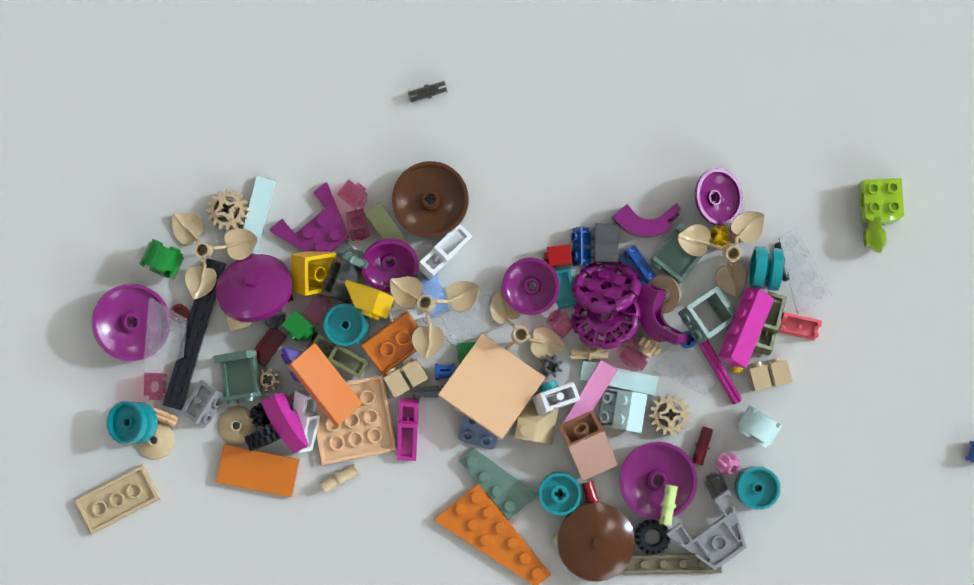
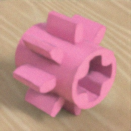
[716,452,740,477]

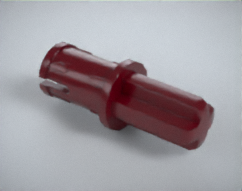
[692,426,713,466]

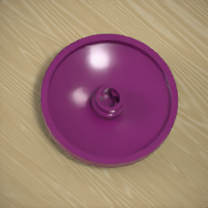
[215,254,293,322]
[92,284,171,361]
[619,442,697,520]

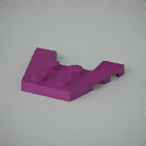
[269,182,350,252]

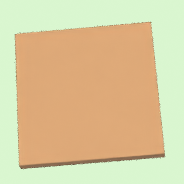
[438,334,546,440]
[315,375,397,465]

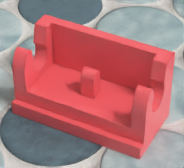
[778,312,822,340]

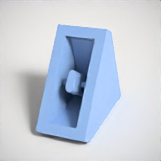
[420,275,449,317]

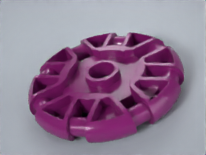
[572,261,641,314]
[571,285,640,350]

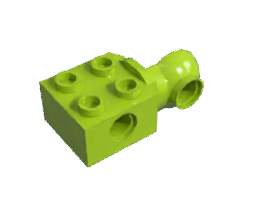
[858,178,904,253]

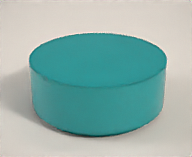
[539,380,559,393]

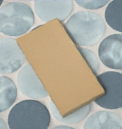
[74,464,161,535]

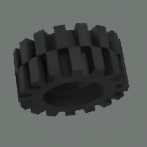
[244,425,281,452]
[634,519,670,555]

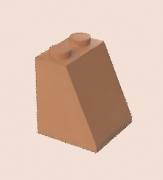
[558,410,618,481]

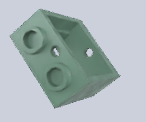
[678,285,736,345]

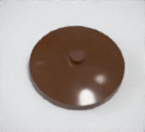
[392,161,469,238]
[557,503,635,582]

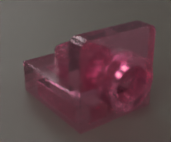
[345,208,370,241]
[546,308,573,338]

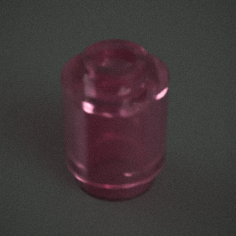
[618,345,648,372]

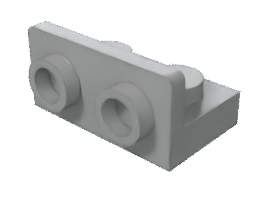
[180,380,225,427]

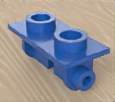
[571,226,591,266]
[619,245,657,286]

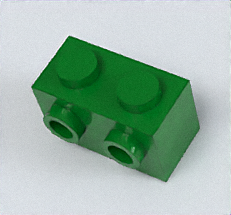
[282,310,316,342]

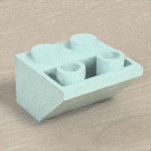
[598,388,647,433]

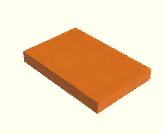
[360,310,419,375]

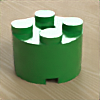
[139,239,184,279]

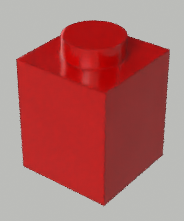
[543,244,572,267]

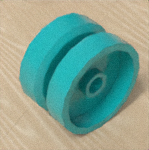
[749,246,784,291]
[324,304,370,346]
[106,401,158,444]
[734,466,780,510]
[538,472,581,516]

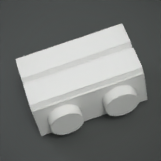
[532,382,580,415]

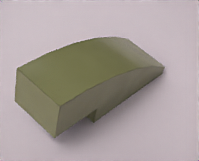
[364,202,409,244]
[753,291,787,356]
[306,332,369,378]

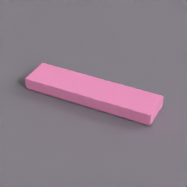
[562,360,617,424]

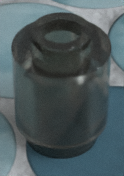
[704,472,729,499]

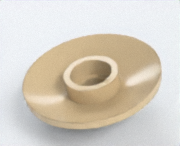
[648,275,680,314]
[218,407,257,445]
[137,421,175,459]

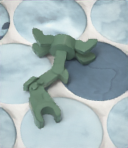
[337,240,368,269]

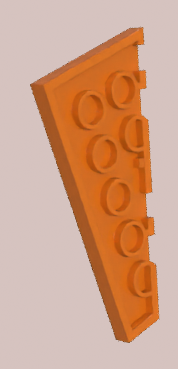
[434,484,551,585]

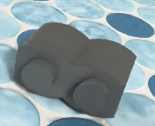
[591,223,619,263]
[322,258,360,303]

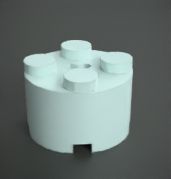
[737,405,782,447]

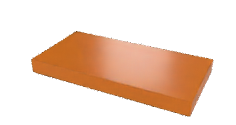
[288,343,362,427]
[216,444,300,497]

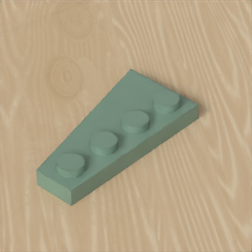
[459,448,538,519]

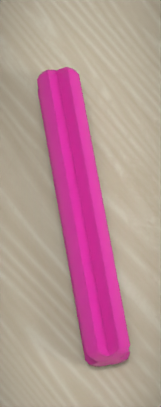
[697,340,742,404]

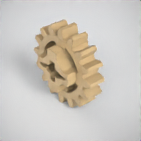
[207,189,249,231]
[649,394,691,436]

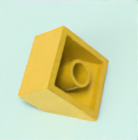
[291,251,336,296]
[345,280,394,320]

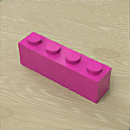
[718,287,774,368]

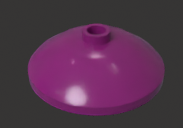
[695,168,743,226]
[361,238,419,292]
[502,257,560,315]

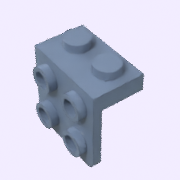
[458,415,498,450]

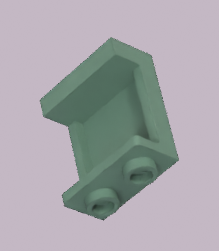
[650,223,710,284]
[213,350,262,405]

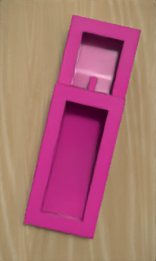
[261,393,309,453]
[397,398,419,461]

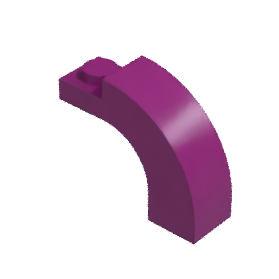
[612,203,681,238]
[637,284,688,345]

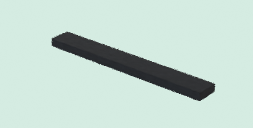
[163,258,226,410]

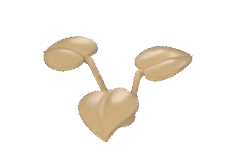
[677,211,764,298]
[172,213,258,299]
[390,276,480,359]
[490,288,565,359]

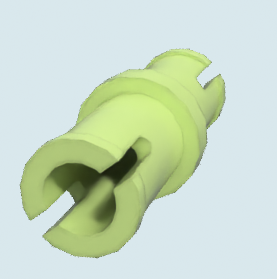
[659,484,678,525]

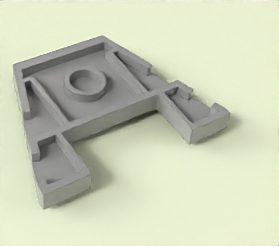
[666,489,747,570]

